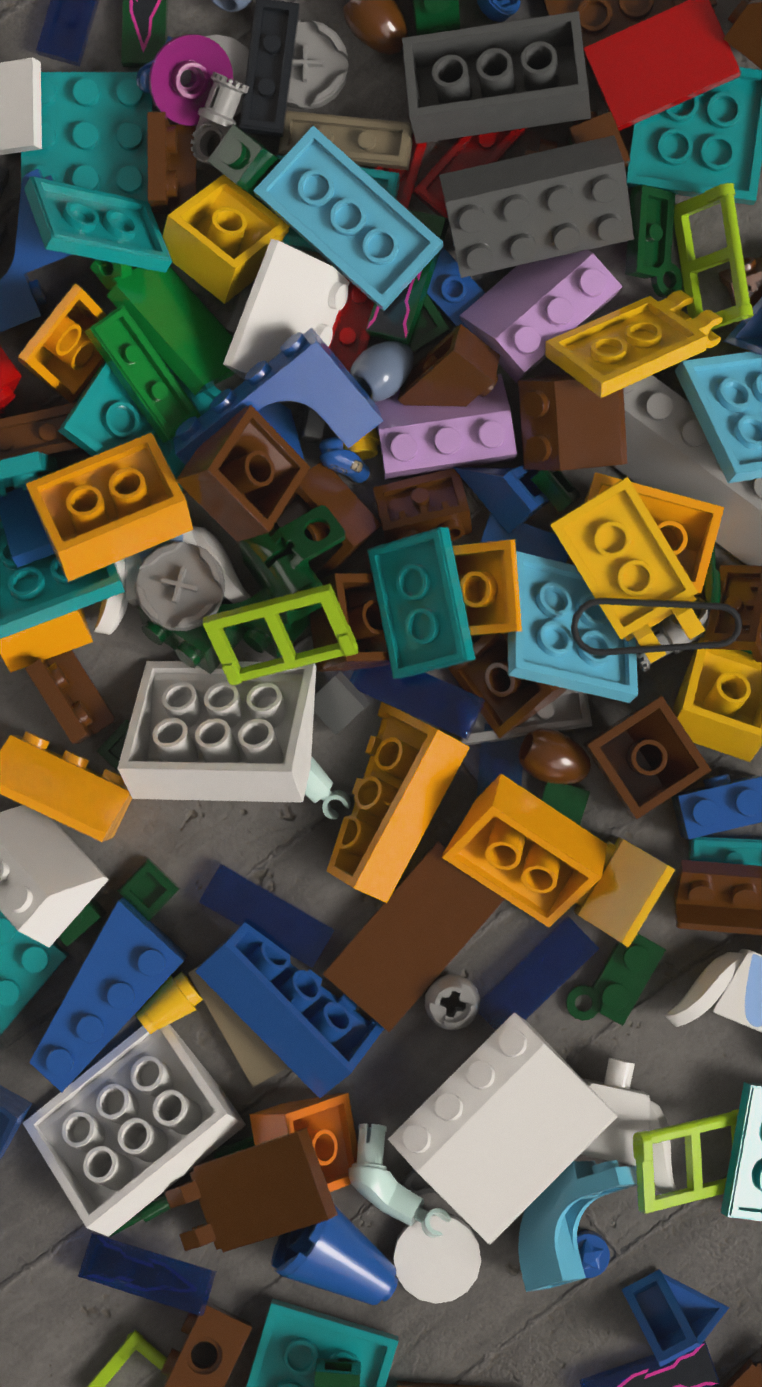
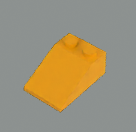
[18,283,107,403]
[453,540,522,636]

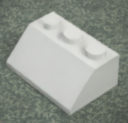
[223,239,350,403]
[0,805,109,947]

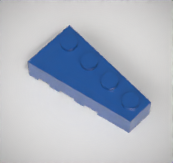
[29,897,188,1093]

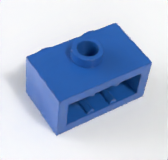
[671,774,762,839]

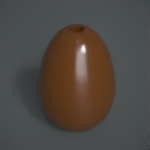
[343,0,409,55]
[519,728,591,784]

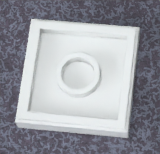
[0,57,42,155]

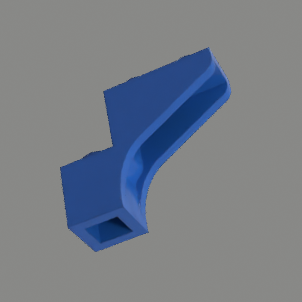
[0,169,73,332]

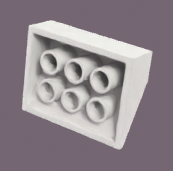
[117,661,316,802]
[388,1012,618,1244]
[23,1024,246,1237]

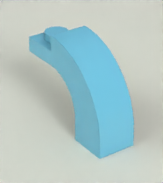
[518,1160,637,1292]

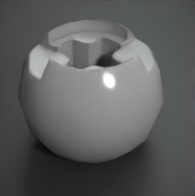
[424,974,480,1030]

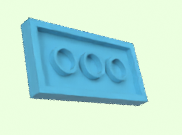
[253,126,444,311]

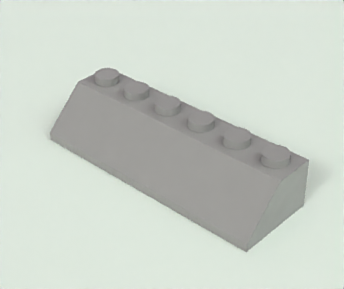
[612,375,762,566]

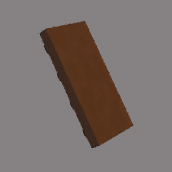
[323,841,505,1032]

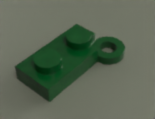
[625,184,683,298]
[566,933,666,1026]

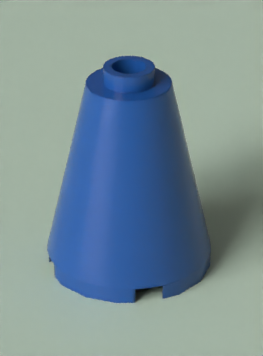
[271,1204,398,1305]

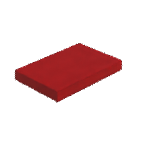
[583,0,741,131]

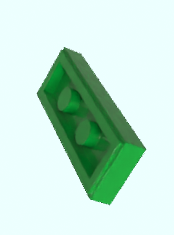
[85,305,201,443]

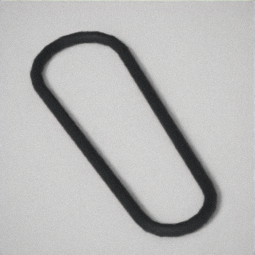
[571,598,742,656]

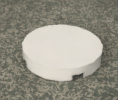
[393,1214,481,1304]

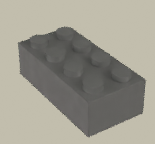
[402,11,591,144]
[439,135,634,278]

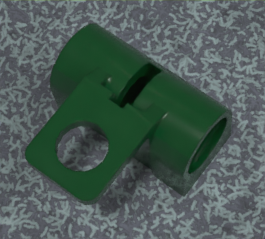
[239,505,346,625]

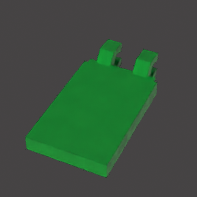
[90,260,236,396]

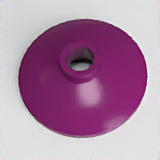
[149,34,233,126]

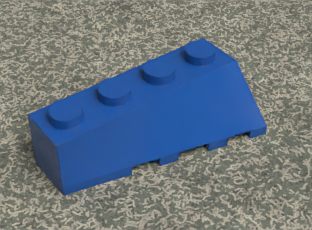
[195,922,385,1098]

